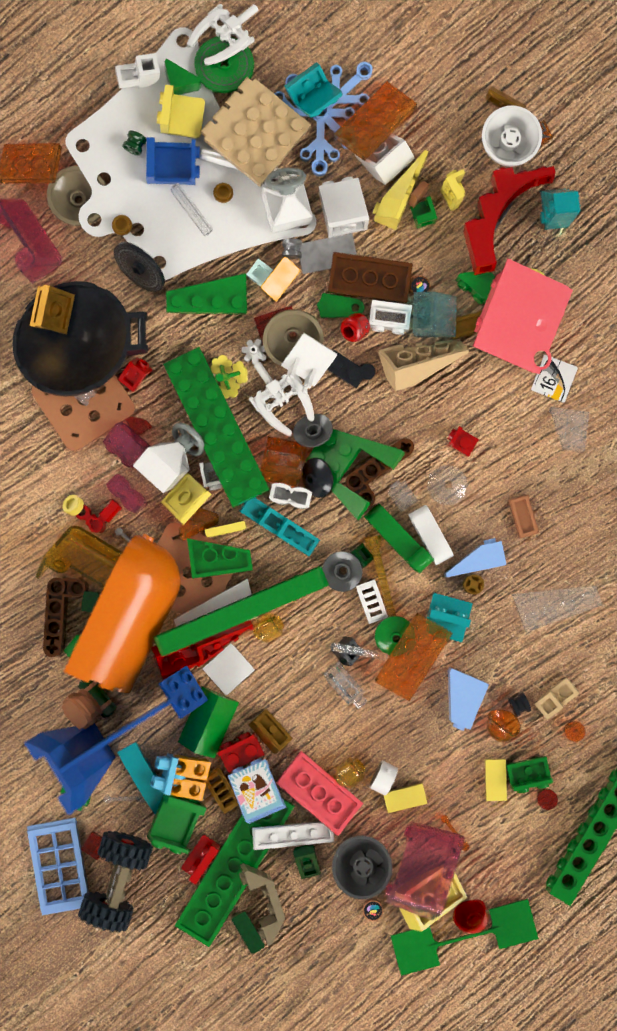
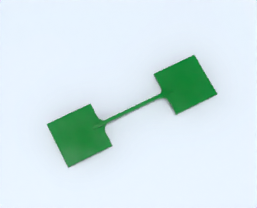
[390,899,539,976]

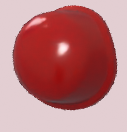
[453,899,488,934]

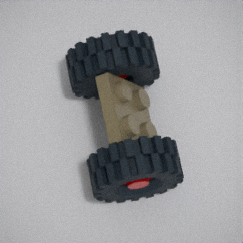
[78,831,153,932]

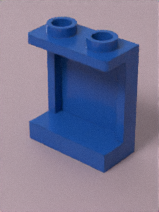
[146,137,200,185]

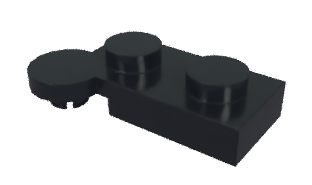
[327,350,375,389]

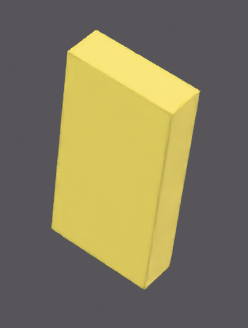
[205,521,247,537]
[485,759,507,801]
[384,783,427,813]

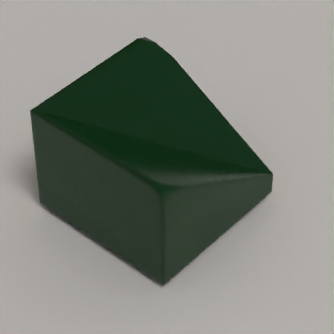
[81,591,101,612]

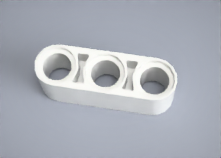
[408,505,454,565]

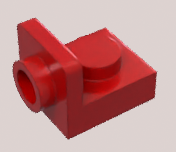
[118,357,153,392]
[447,426,479,457]

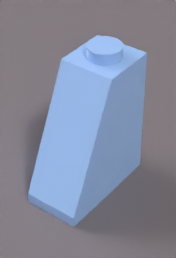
[448,667,489,731]

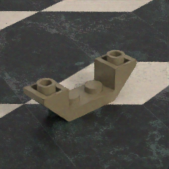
[239,863,285,946]

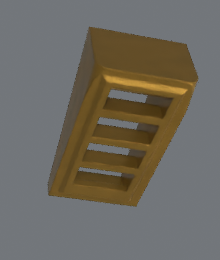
[203,767,239,814]

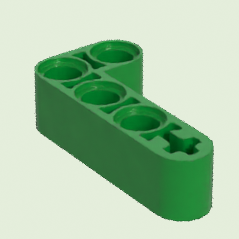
[364,503,434,574]

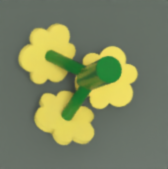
[210,355,248,399]

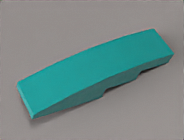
[239,498,320,557]
[117,742,163,814]

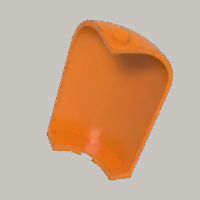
[63,533,180,693]

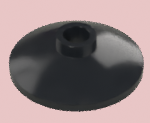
[302,458,333,498]

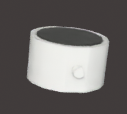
[369,760,398,796]

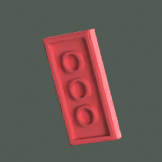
[275,751,363,836]

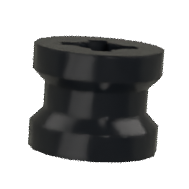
[508,692,531,717]

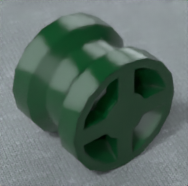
[122,130,147,156]

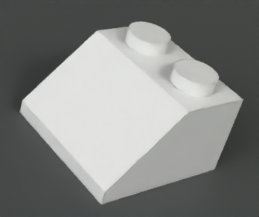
[355,129,415,185]

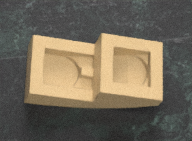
[534,676,579,720]

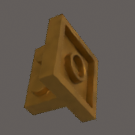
[30,285,75,334]

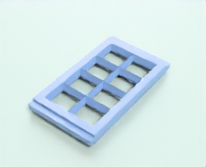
[27,817,89,915]

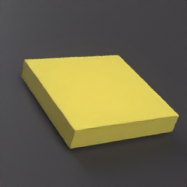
[161,473,211,524]

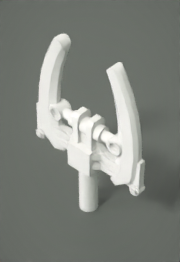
[187,4,259,65]
[249,362,314,436]

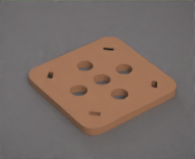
[32,375,135,451]
[158,522,233,614]

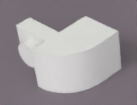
[115,53,160,89]

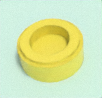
[63,495,84,516]

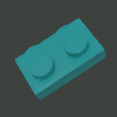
[284,62,343,118]

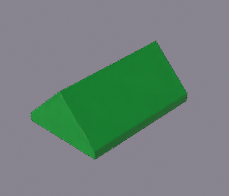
[178,686,239,758]

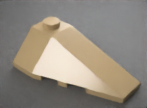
[378,339,469,391]

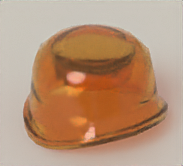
[487,710,521,743]

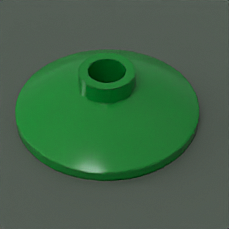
[375,616,415,656]

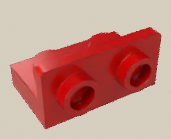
[217,731,265,773]
[181,834,220,885]

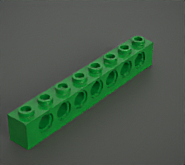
[546,769,617,906]

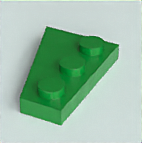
[187,538,253,579]

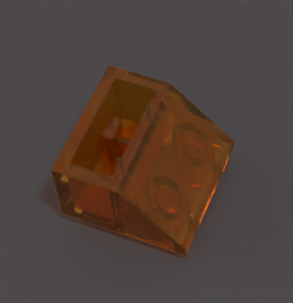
[261,436,307,487]

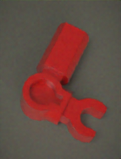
[75,499,123,534]

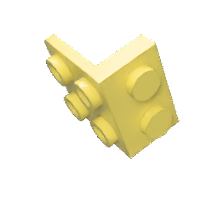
[157,85,205,138]

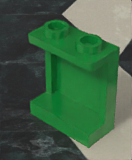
[147,794,207,855]

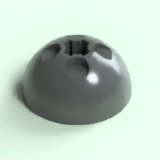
[332,836,393,899]

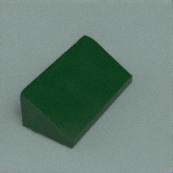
[231,911,265,954]

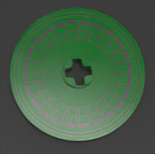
[194,36,254,93]

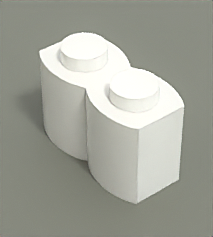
[269,483,312,509]

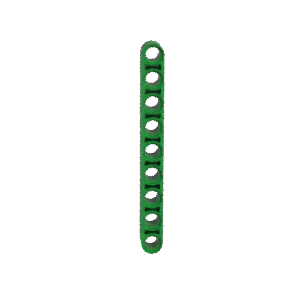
[153,566,329,656]

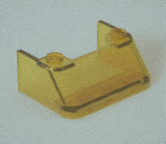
[35,526,123,593]

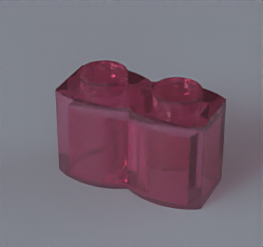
[103,421,151,468]
[106,474,148,514]

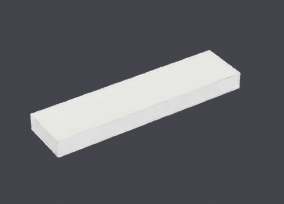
[252,821,334,850]

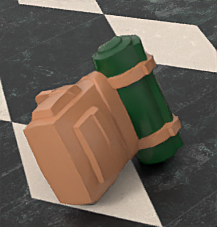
[61,680,117,730]

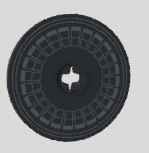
[114,242,165,292]

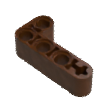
[345,438,414,508]
[43,577,89,657]

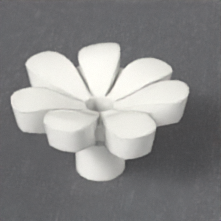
[242,339,267,365]

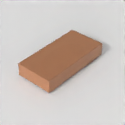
[508,495,539,539]

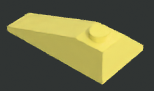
[373,150,429,230]

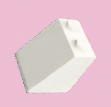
[319,177,369,238]

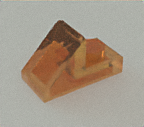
[179,508,219,541]

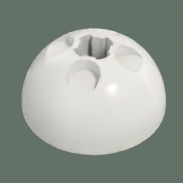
[482,106,542,167]

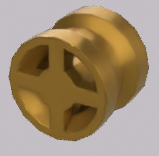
[462,574,484,595]

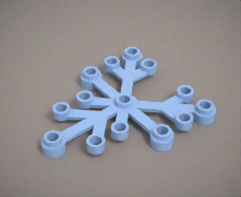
[274,62,372,177]

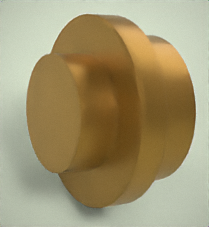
[213,183,233,203]
[112,215,132,236]

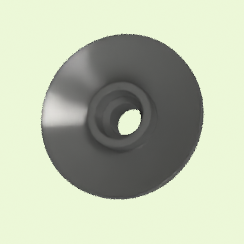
[293,414,333,448]
[322,551,362,592]

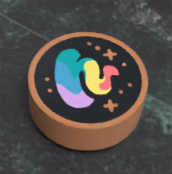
[363,899,383,921]

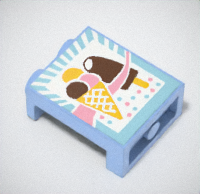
[228,758,286,824]

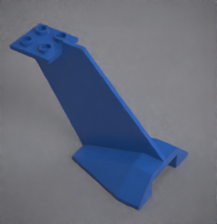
[24,666,208,815]

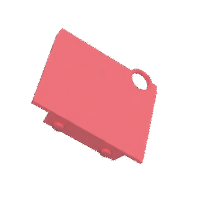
[473,259,573,374]

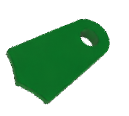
[317,293,365,318]

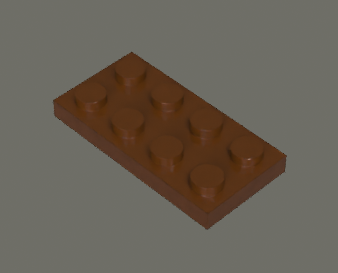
[328,252,413,304]

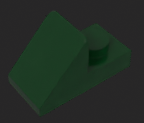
[293,844,321,879]

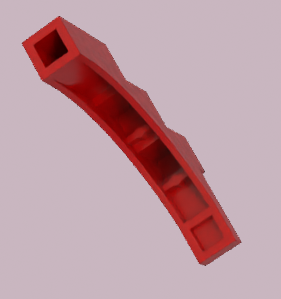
[463,166,556,275]

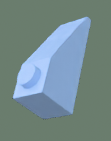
[444,538,507,577]

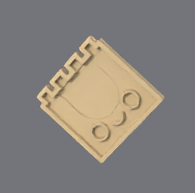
[200,77,311,187]

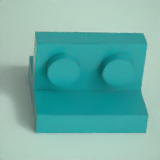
[423,593,473,642]

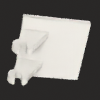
[281,333,337,394]

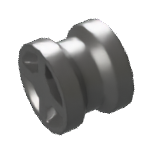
[282,239,302,259]

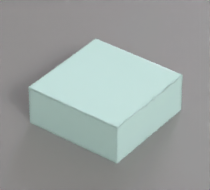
[246,259,273,287]

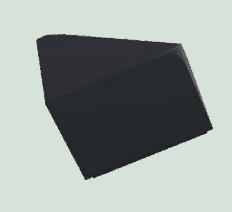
[332,637,363,666]

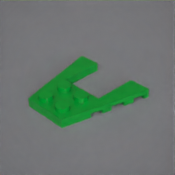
[305,429,405,520]

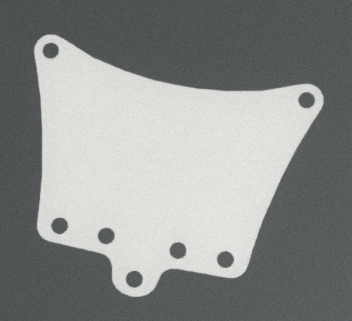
[66,27,316,280]

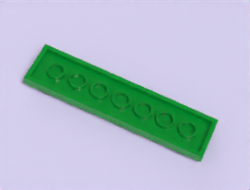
[163,347,270,508]
[175,797,295,947]

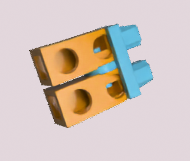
[150,753,211,801]

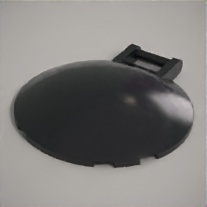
[12,281,148,397]

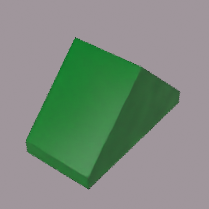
[164,58,201,95]

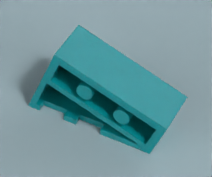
[540,188,581,230]

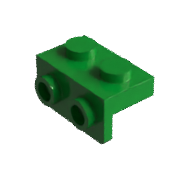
[506,756,554,793]

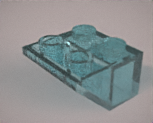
[413,292,457,338]

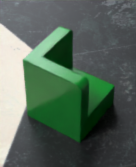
[410,196,437,229]

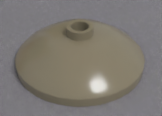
[47,166,106,226]
[263,309,324,366]

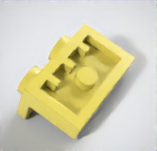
[440,169,465,211]

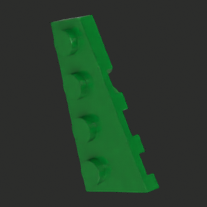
[166,273,247,315]

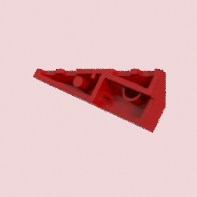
[151,620,254,681]

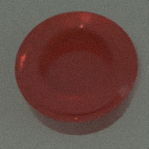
[536,788,558,810]

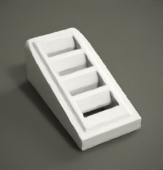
[356,579,388,624]

